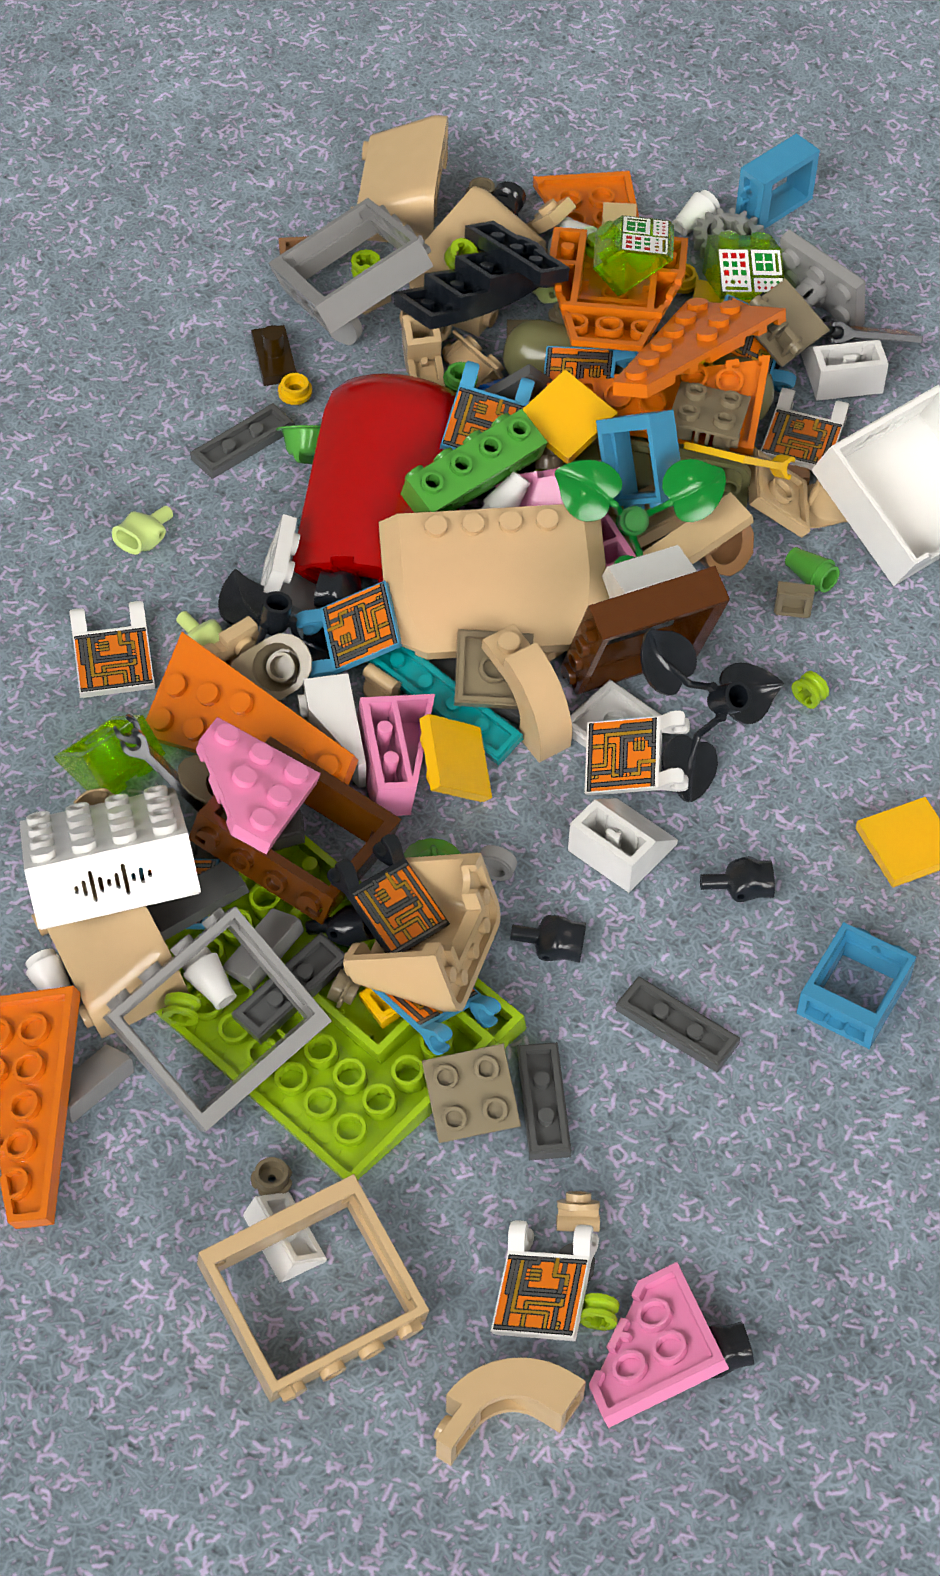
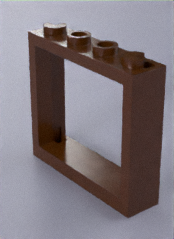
[561,566,730,695]
[189,736,402,925]

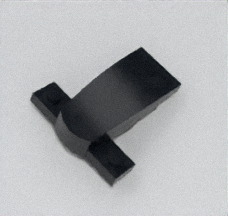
[394,221,570,330]

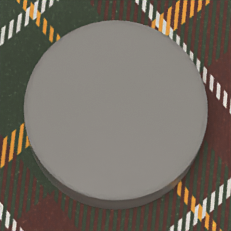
[329,317,363,345]
[480,845,517,881]

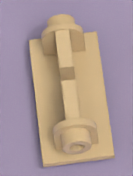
[442,329,504,388]

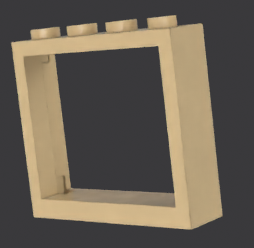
[197,1174,429,1402]

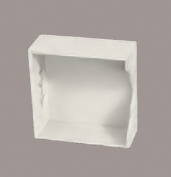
[811,384,940,586]
[19,785,201,930]

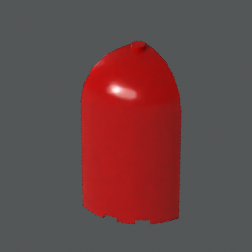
[292,373,459,584]

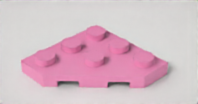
[196,717,321,854]
[589,1262,729,1428]

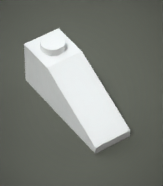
[297,673,366,787]

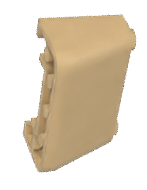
[351,115,448,242]
[409,186,548,337]
[343,852,500,1012]
[31,864,190,1038]

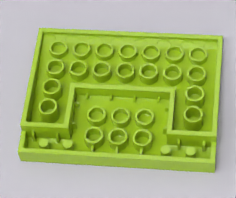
[155,835,527,1180]

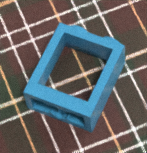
[735,133,820,229]
[596,409,681,509]
[796,922,916,1050]

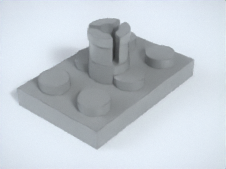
[780,229,866,327]

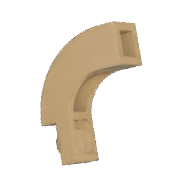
[481,624,572,763]
[434,1358,586,1466]

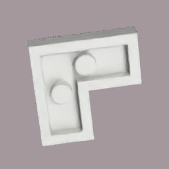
[260,514,300,593]

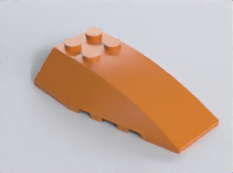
[549,227,688,352]

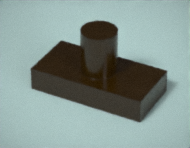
[251,325,297,386]

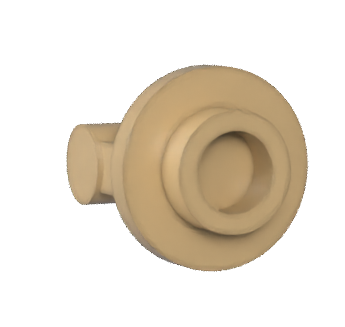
[363,663,401,697]
[556,1191,600,1232]

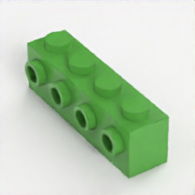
[400,409,548,513]

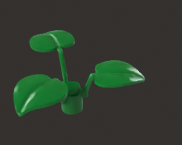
[554,459,726,564]

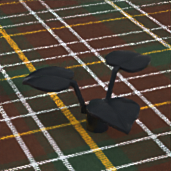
[218,569,344,675]
[640,629,784,803]

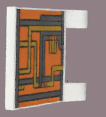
[760,388,850,470]
[69,601,155,698]
[585,711,690,796]
[491,1220,599,1341]

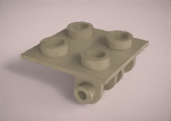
[749,278,830,368]
[671,381,751,451]
[422,1043,521,1143]

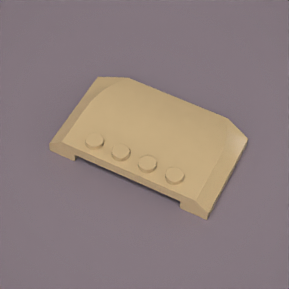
[379,504,610,660]

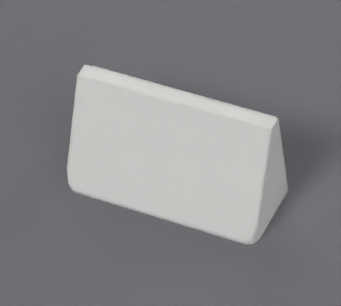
[243,1192,327,1283]

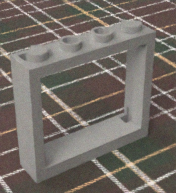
[268,198,433,334]
[103,906,332,1132]

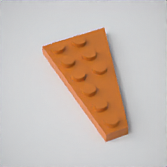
[533,171,648,258]
[613,298,786,399]
[547,355,771,456]
[141,632,359,786]
[0,986,81,1229]

